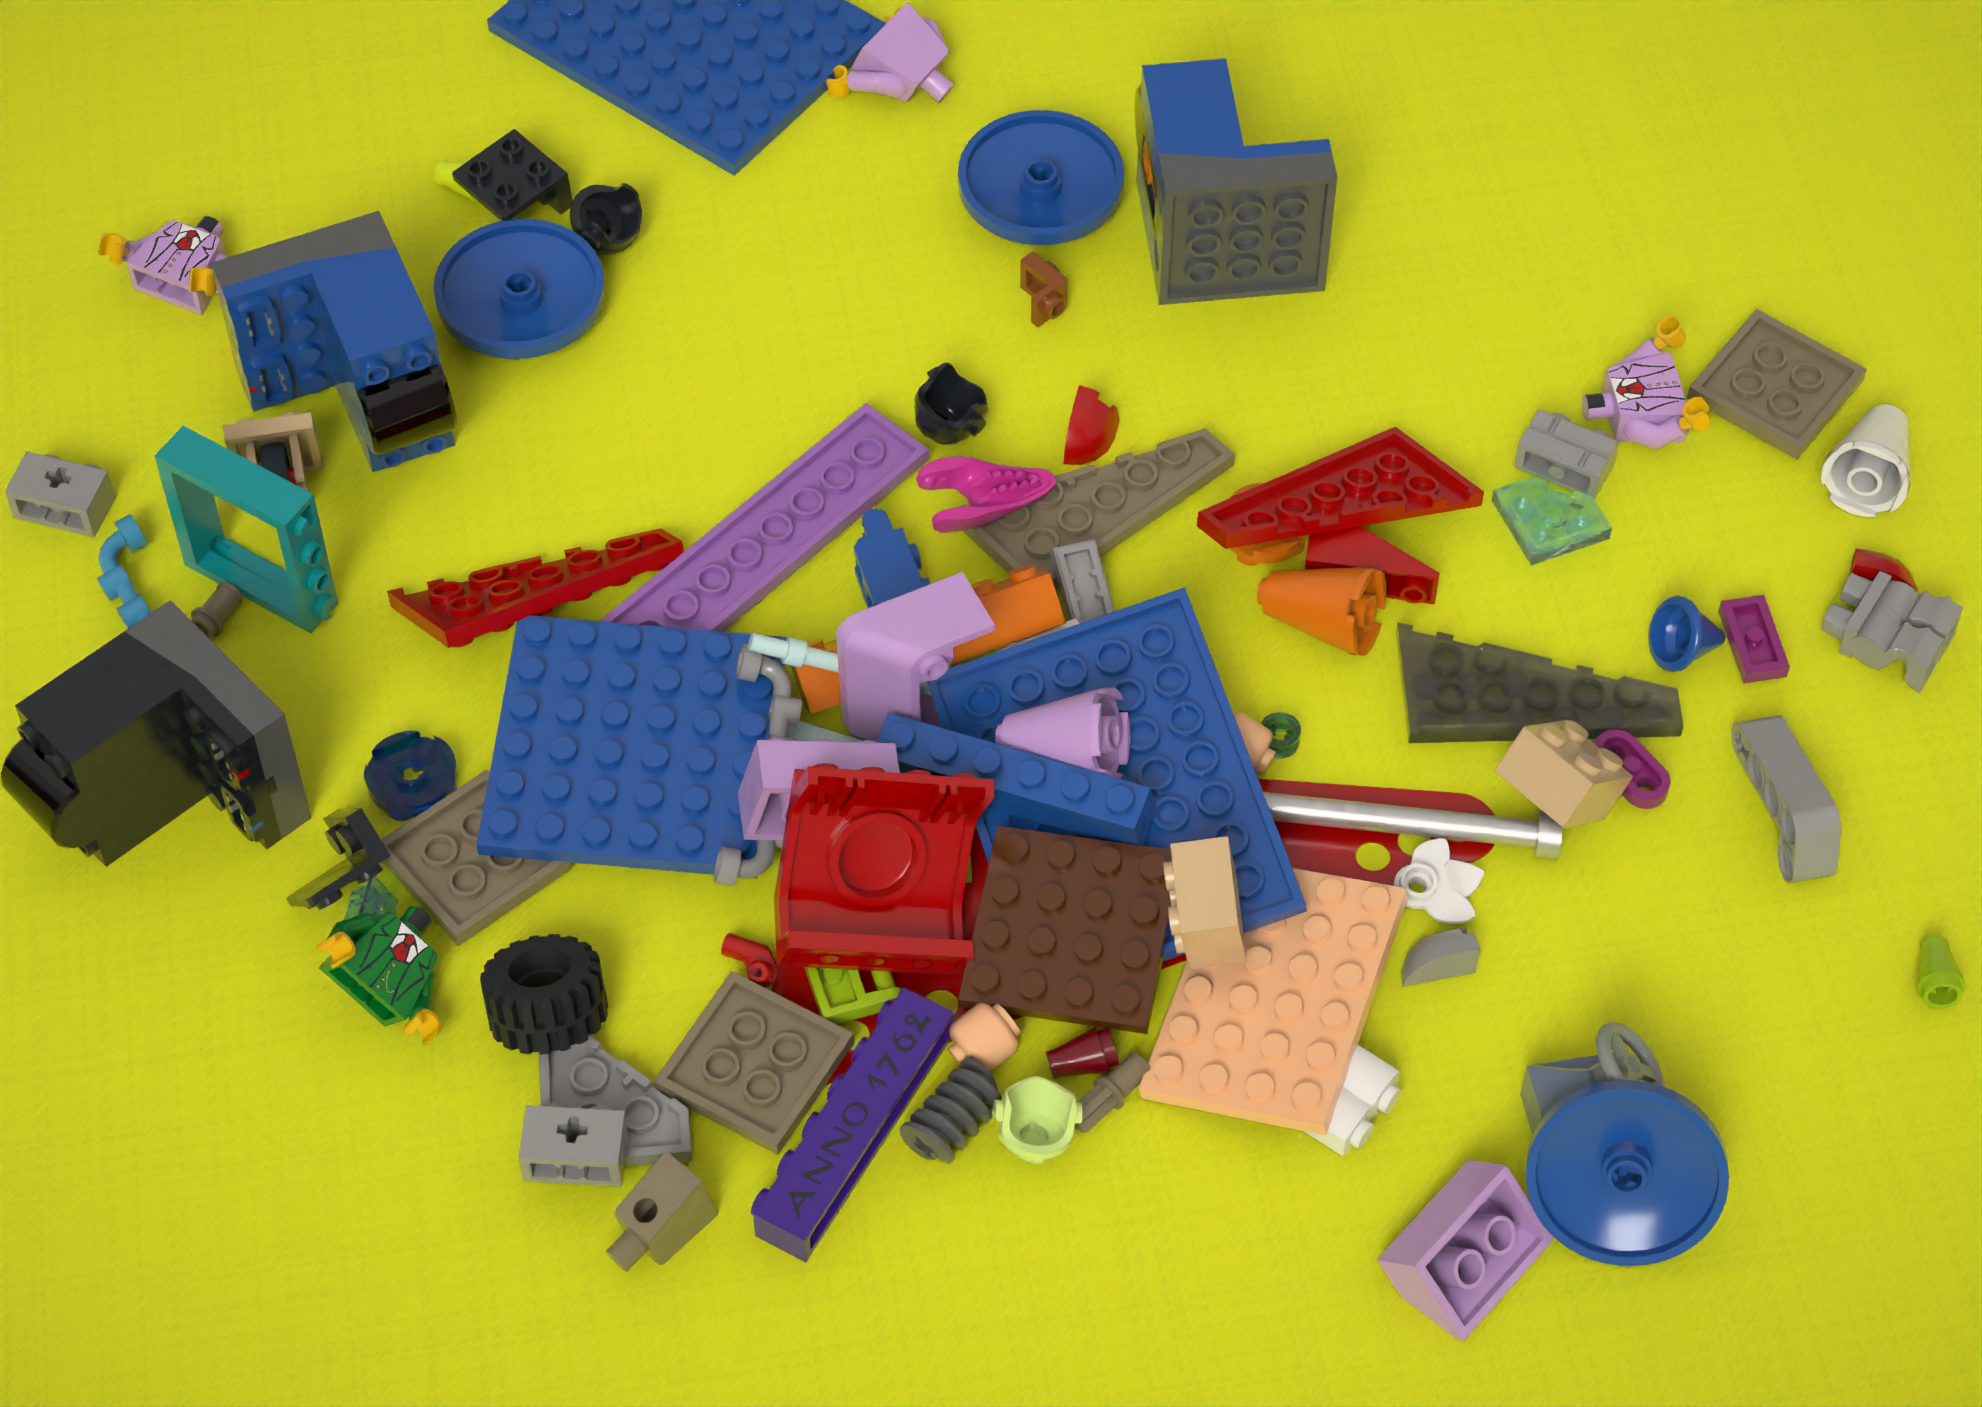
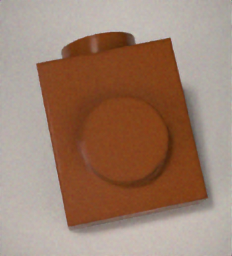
[1020,251,1068,327]

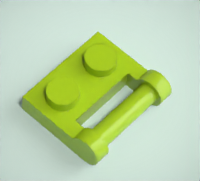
[804,967,901,1024]

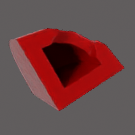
[1063,385,1120,465]
[1849,548,1918,593]

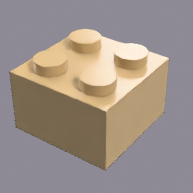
[1495,720,1633,828]
[1163,836,1247,969]

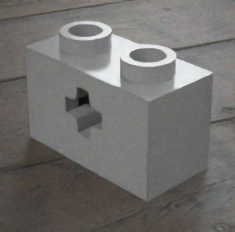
[5,451,116,538]
[519,1103,628,1187]

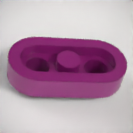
[1595,729,1671,809]

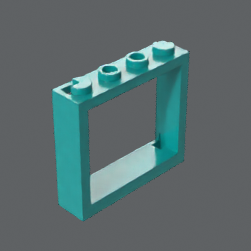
[154,426,338,633]

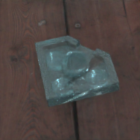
[1492,477,1612,565]

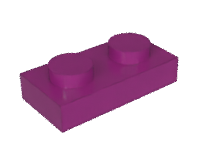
[1718,595,1790,684]

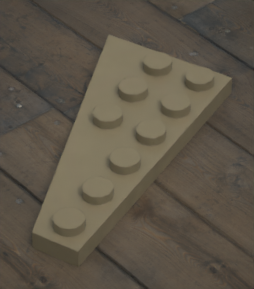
[960,429,1235,588]

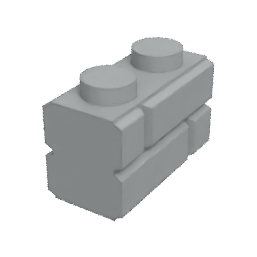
[1514,409,1619,500]

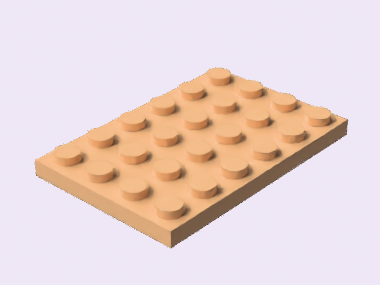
[1139,868,1408,1135]

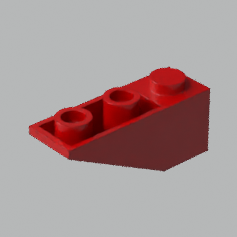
[1304,526,1440,605]

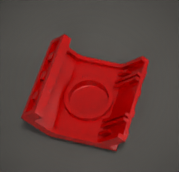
[774,763,994,976]

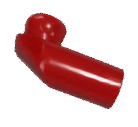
[721,932,778,988]

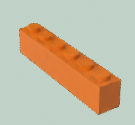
[791,564,1066,714]

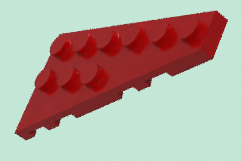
[1196,427,1484,549]
[387,528,684,648]

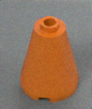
[1257,567,1386,656]

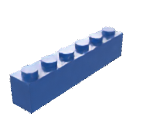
[876,713,1157,846]

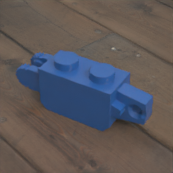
[854,507,930,609]

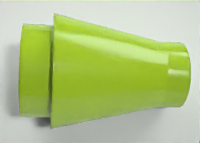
[1917,936,1966,1008]

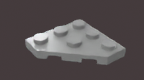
[539,1035,692,1167]

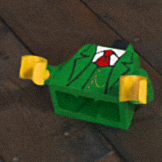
[316,906,442,1045]

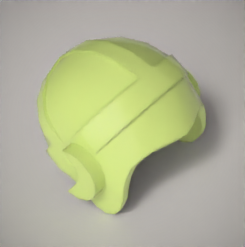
[992,1076,1082,1164]

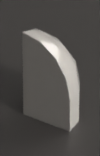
[1401,927,1480,987]

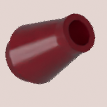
[1046,1026,1120,1079]

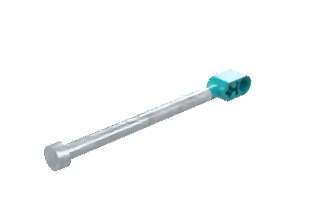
[1263,792,1563,860]

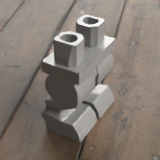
[1821,571,1963,694]

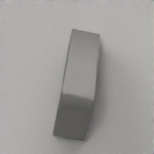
[1732,715,1841,884]

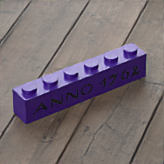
[751,987,953,1262]

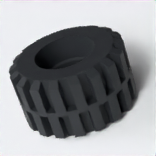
[480,934,608,1055]

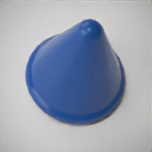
[1648,596,1725,672]

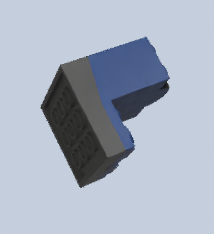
[1135,59,1337,305]
[211,211,458,472]

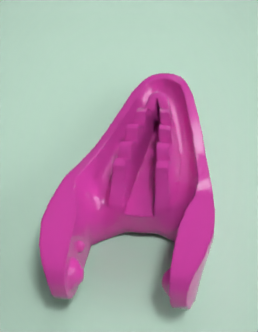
[916,456,1056,533]

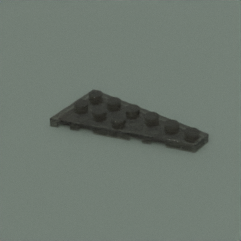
[1396,622,1683,743]

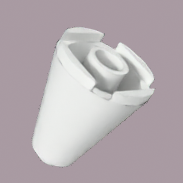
[1821,404,1910,517]

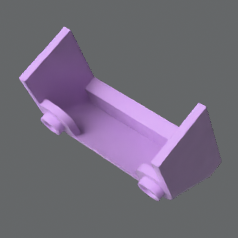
[836,572,995,741]

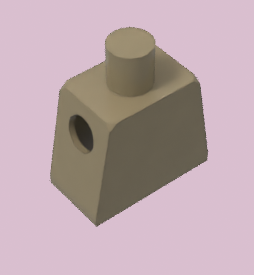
[606,1151,718,1272]

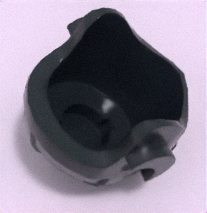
[569,183,642,255]
[914,363,988,445]

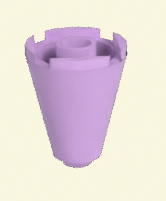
[995,687,1131,779]

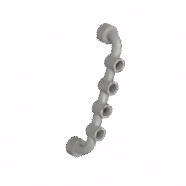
[714,643,802,886]

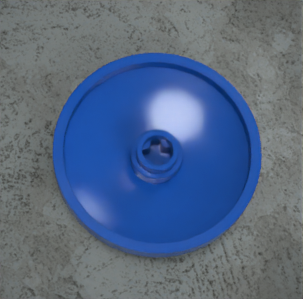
[958,110,1124,245]
[434,219,605,359]
[1526,1080,1729,1266]

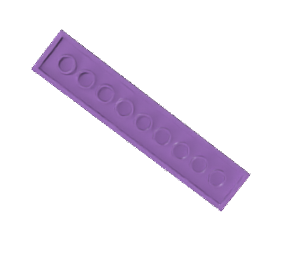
[600,403,929,632]

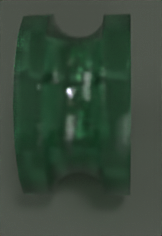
[1261,712,1301,759]

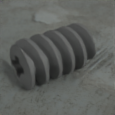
[900,1058,1002,1164]

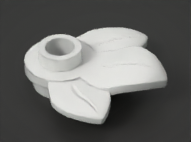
[1393,838,1484,924]

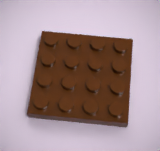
[958,826,1172,1034]

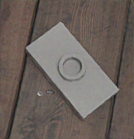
[1049,539,1115,623]

